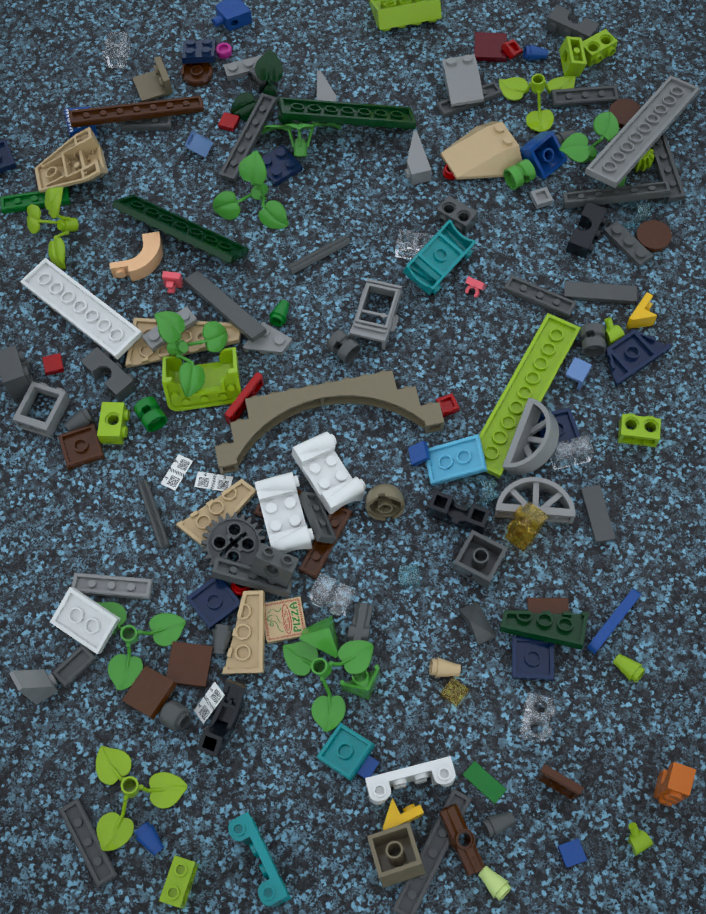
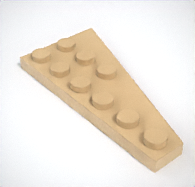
[125,318,241,369]

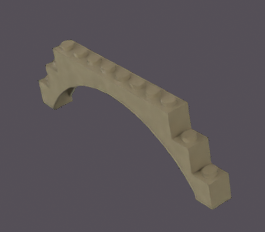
[215,370,444,474]

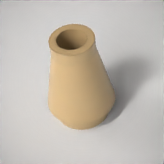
[429,657,461,678]

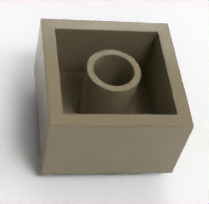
[367,822,426,888]

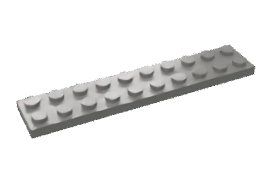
[585,75,700,188]

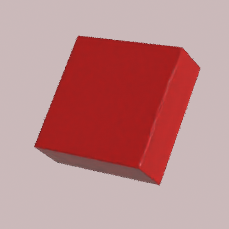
[501,39,523,60]
[218,112,240,132]
[42,353,64,375]
[435,393,460,417]

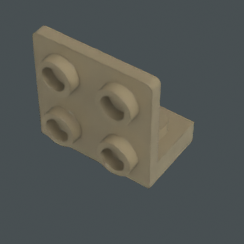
[133,56,173,102]

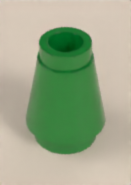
[269,300,290,327]

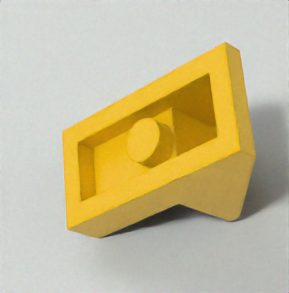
[626,292,657,329]
[383,798,424,830]

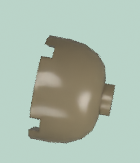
[366,483,405,521]

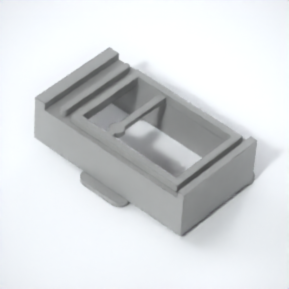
[349,279,402,350]

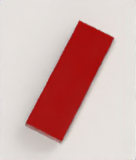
[224,372,264,424]

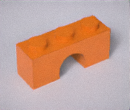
[653,762,696,807]

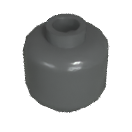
[159,700,191,732]

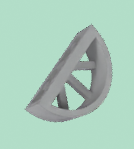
[502,398,559,475]
[494,477,576,524]

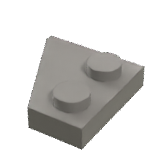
[242,322,293,356]

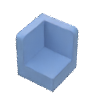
[185,130,213,157]
[566,357,592,390]

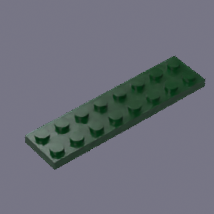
[279,97,416,130]
[112,194,249,263]

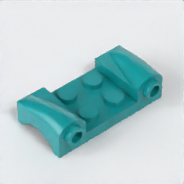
[403,219,476,296]
[228,812,291,908]

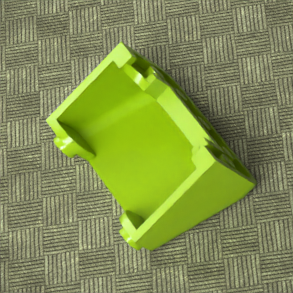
[162,347,241,411]

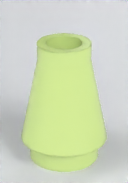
[478,866,511,901]

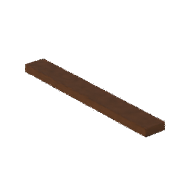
[68,95,204,128]

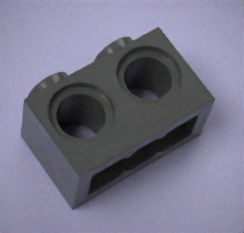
[436,195,478,236]

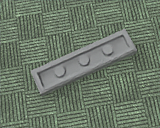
[71,573,154,600]

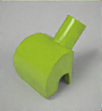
[604,317,625,346]
[628,822,653,856]

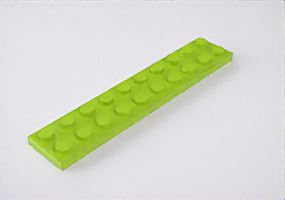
[479,313,581,479]

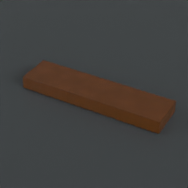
[298,506,352,580]

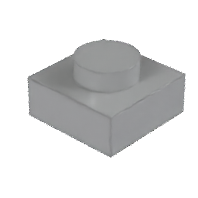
[530,187,553,209]

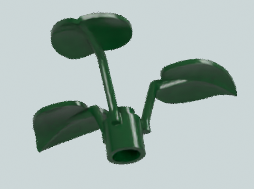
[231,49,305,125]

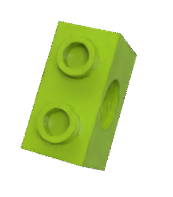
[559,36,587,77]
[97,402,130,444]

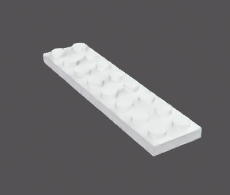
[20,258,143,360]

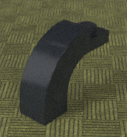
[197,679,247,757]

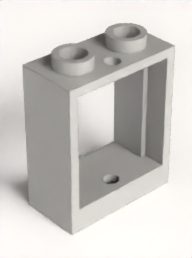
[12,381,70,438]

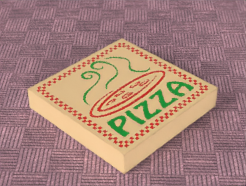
[265,596,306,644]

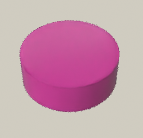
[216,43,232,59]

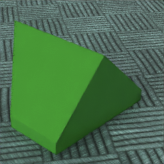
[299,615,339,658]
[340,664,380,700]

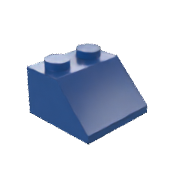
[520,131,567,179]

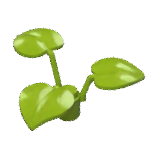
[499,74,576,133]
[27,187,79,269]
[96,746,188,851]

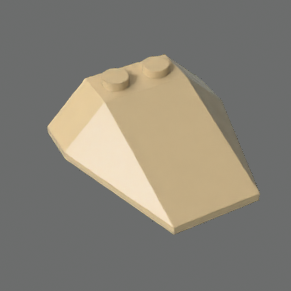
[440,121,522,180]
[34,127,108,193]

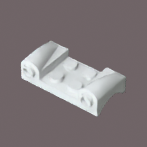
[292,432,366,515]
[254,472,315,553]
[365,756,456,805]

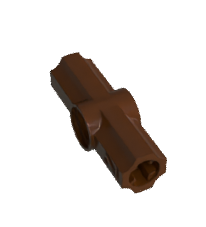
[438,803,485,876]

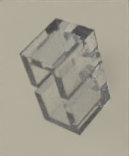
[550,435,594,470]
[309,572,357,617]

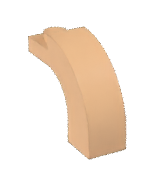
[109,231,163,281]

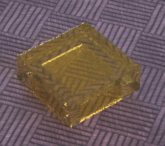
[440,677,469,708]

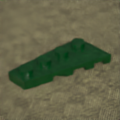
[500,610,589,650]

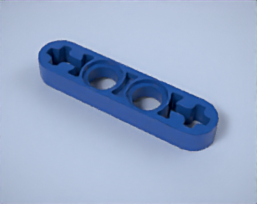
[587,588,641,654]

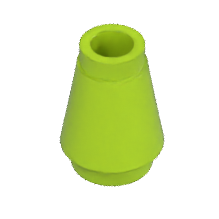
[613,654,646,683]

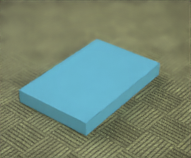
[426,434,488,486]

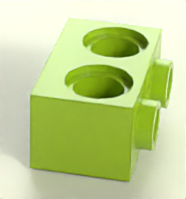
[582,29,618,67]
[617,413,661,447]
[159,855,199,909]

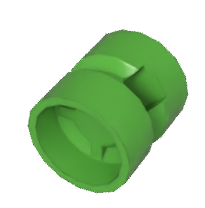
[503,159,536,190]

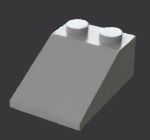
[442,54,484,107]

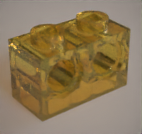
[504,502,549,552]

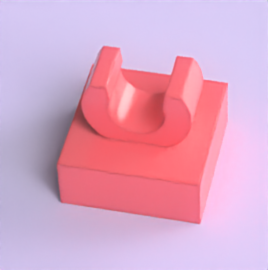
[162,271,183,294]
[465,276,487,298]

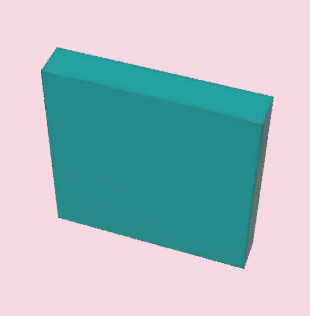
[316,722,375,782]

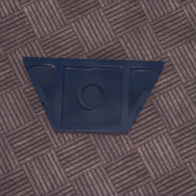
[605,329,672,387]

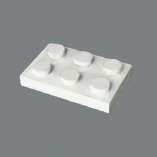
[50,587,121,654]

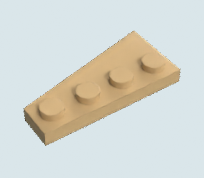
[176,479,257,548]
[222,590,265,675]

